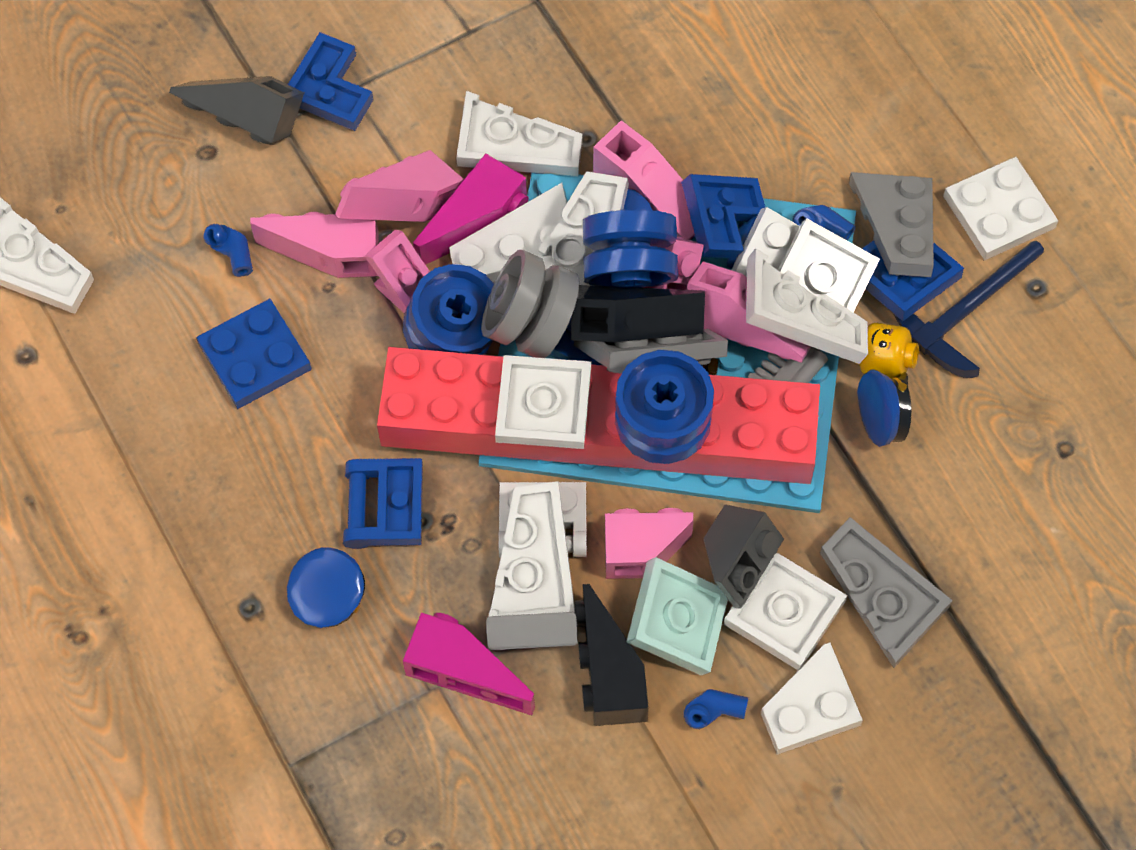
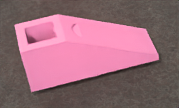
[593,120,695,240]
[335,150,464,222]
[250,212,379,278]
[687,262,811,363]

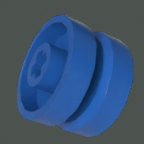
[582,210,678,288]
[403,264,494,355]
[615,350,714,464]

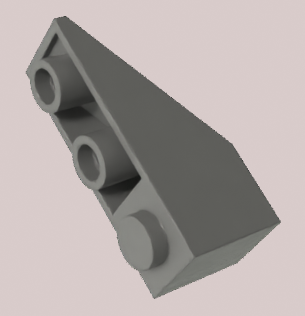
[169,76,304,144]

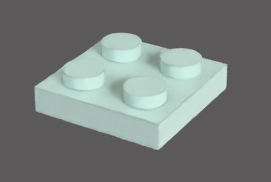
[627,557,728,675]

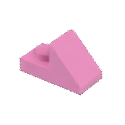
[365,230,430,313]

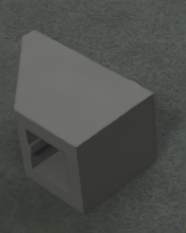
[703,504,784,609]

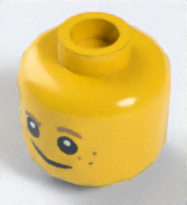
[854,323,919,378]

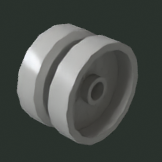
[481,250,580,358]

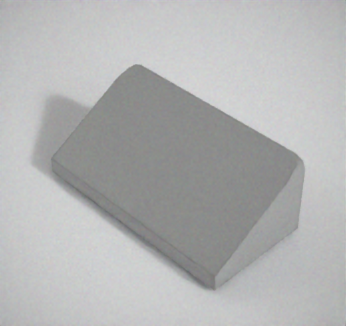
[486,612,578,650]

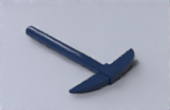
[894,241,1044,378]

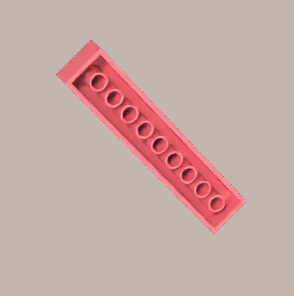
[377,347,820,484]

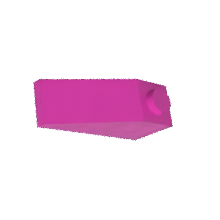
[413,153,528,265]
[403,612,535,715]

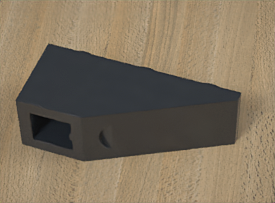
[571,285,705,342]
[575,584,649,726]

